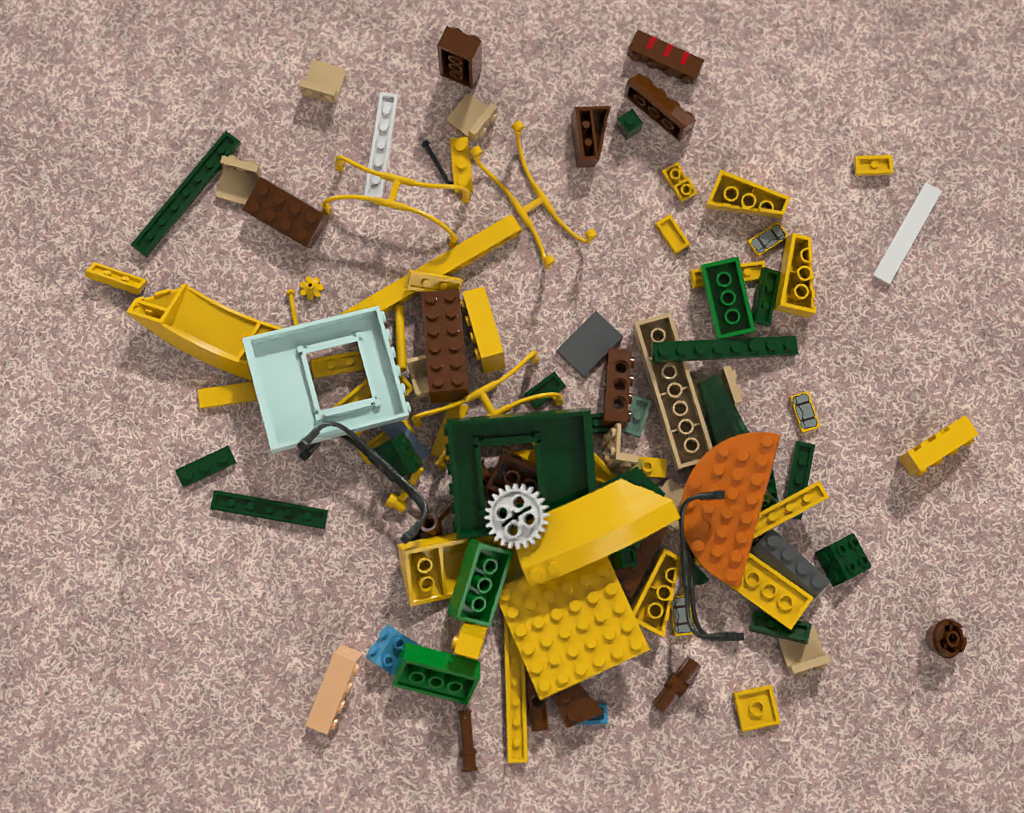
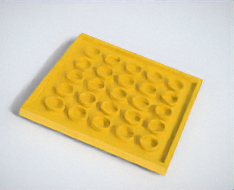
[498,556,650,700]

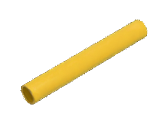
[394,305,407,371]

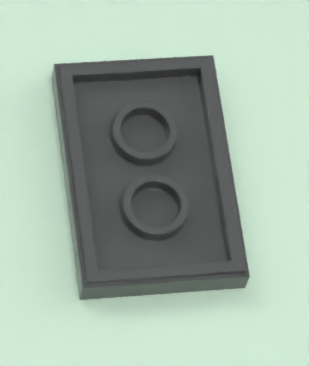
[556,311,623,378]

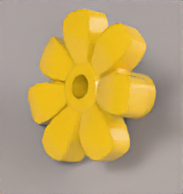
[300,276,324,300]

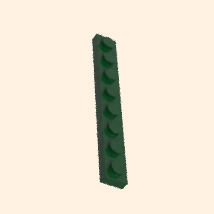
[131,131,241,258]
[650,336,799,363]

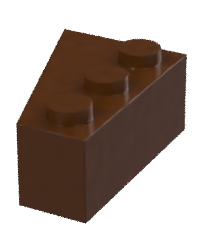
[570,106,611,168]
[553,683,604,728]

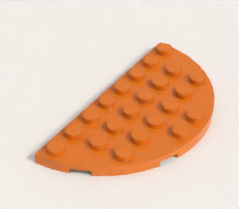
[681,432,781,588]

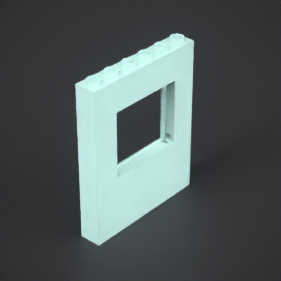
[242,306,411,454]

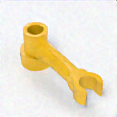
[385,467,424,513]

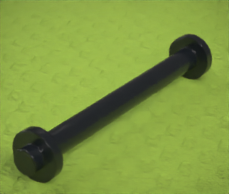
[421,140,454,185]

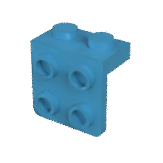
[366,624,421,676]

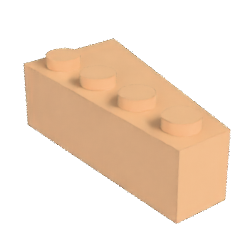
[305,644,363,735]

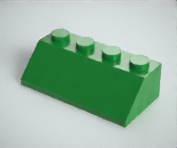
[392,642,481,705]

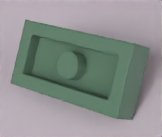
[622,395,652,438]

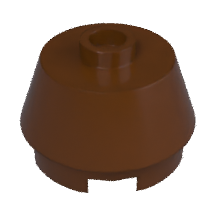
[926,619,967,659]

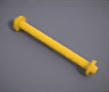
[285,289,299,326]

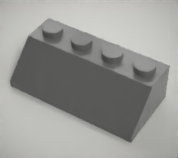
[750,529,830,600]

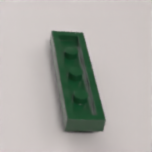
[784,441,815,520]

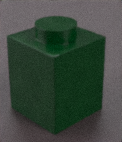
[616,108,643,141]

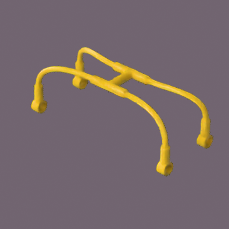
[470,120,597,269]
[321,155,471,248]
[411,350,564,472]

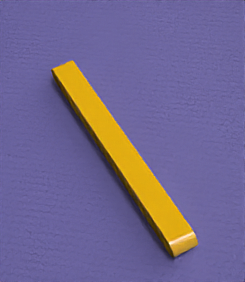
[340,215,523,315]

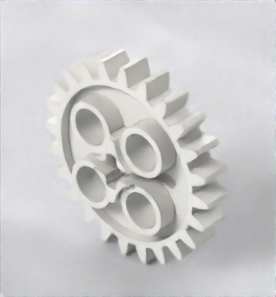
[484,484,550,549]

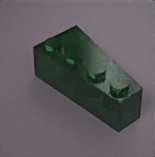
[696,373,749,447]

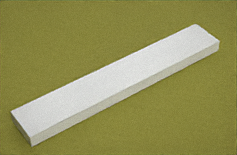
[364,92,399,198]
[872,182,942,286]

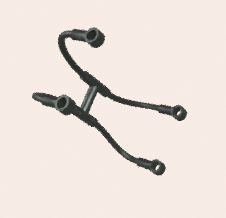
[297,421,429,545]
[679,490,744,642]

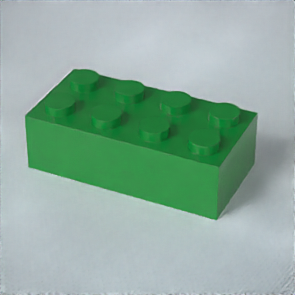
[699,257,756,339]
[447,538,513,627]

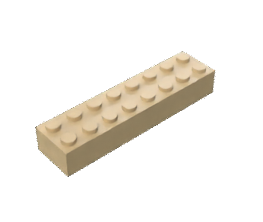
[632,313,713,472]

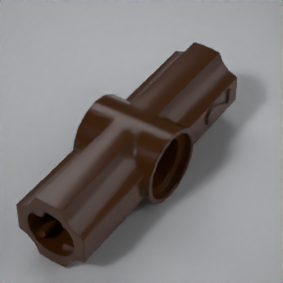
[652,656,701,714]
[526,671,549,732]

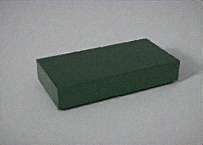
[524,371,566,410]

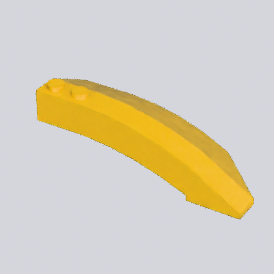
[126,283,283,381]
[510,478,680,587]
[397,533,525,607]

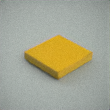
[733,684,781,732]

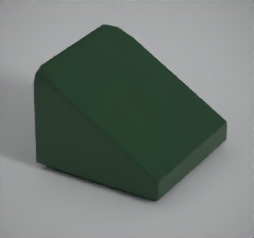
[611,546,638,570]

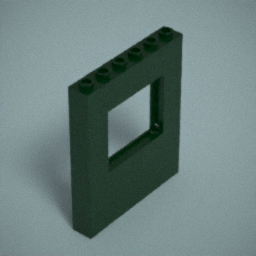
[444,408,597,539]

